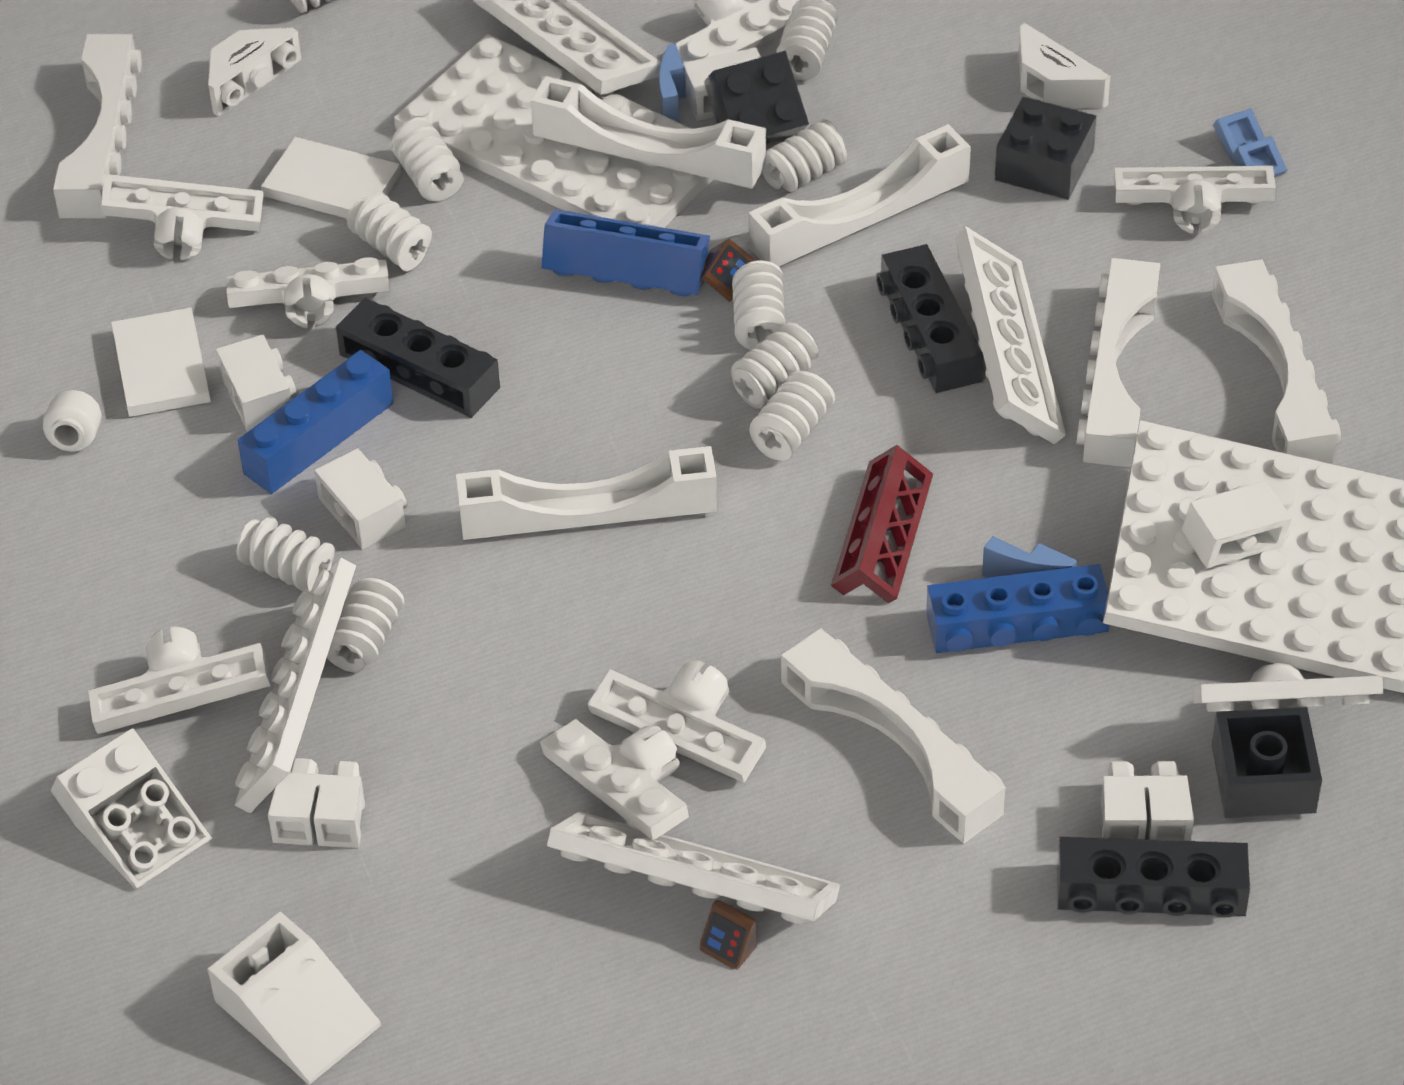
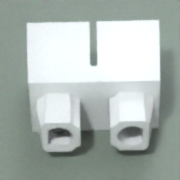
[268,758,365,848]
[1101,761,1194,841]

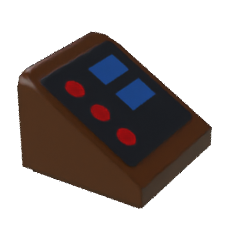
[701,239,755,302]
[700,899,756,970]

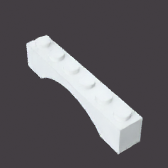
[53,34,142,218]
[530,76,766,189]
[748,124,971,266]
[1077,258,1161,468]
[1212,259,1341,463]
[456,446,718,540]
[781,628,1006,844]

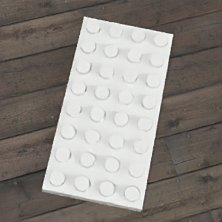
[394,34,714,228]

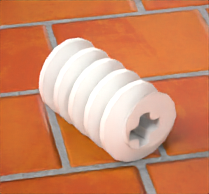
[776,0,838,80]
[391,118,465,202]
[762,119,847,192]
[346,193,432,272]
[732,261,785,350]
[731,322,819,409]
[749,371,835,461]
[236,517,335,592]
[327,578,405,673]

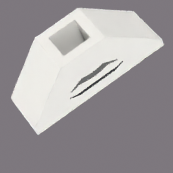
[1018,23,1110,109]
[208,28,302,116]

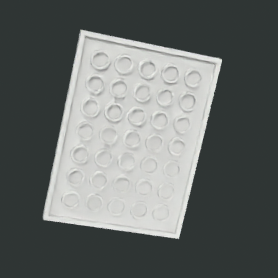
[1103,420,1404,693]

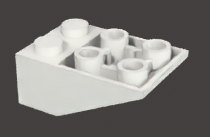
[51,728,212,890]
[208,912,381,1085]

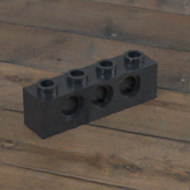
[876,244,984,393]
[336,297,500,418]
[1057,837,1250,918]

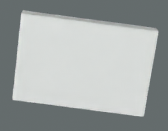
[261,137,401,219]
[111,307,211,417]

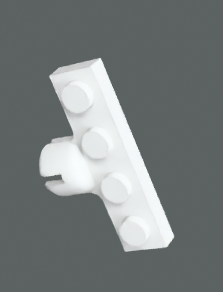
[676,0,799,63]
[1114,166,1276,234]
[101,174,264,261]
[227,257,390,328]
[88,626,270,734]
[588,660,766,783]
[1192,663,1383,712]
[540,719,689,841]

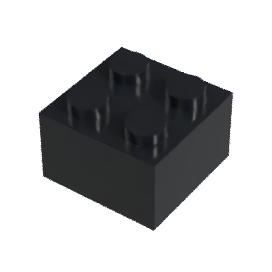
[704,51,809,144]
[995,97,1097,200]
[1212,707,1322,818]

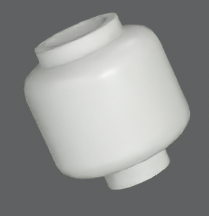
[43,390,102,452]

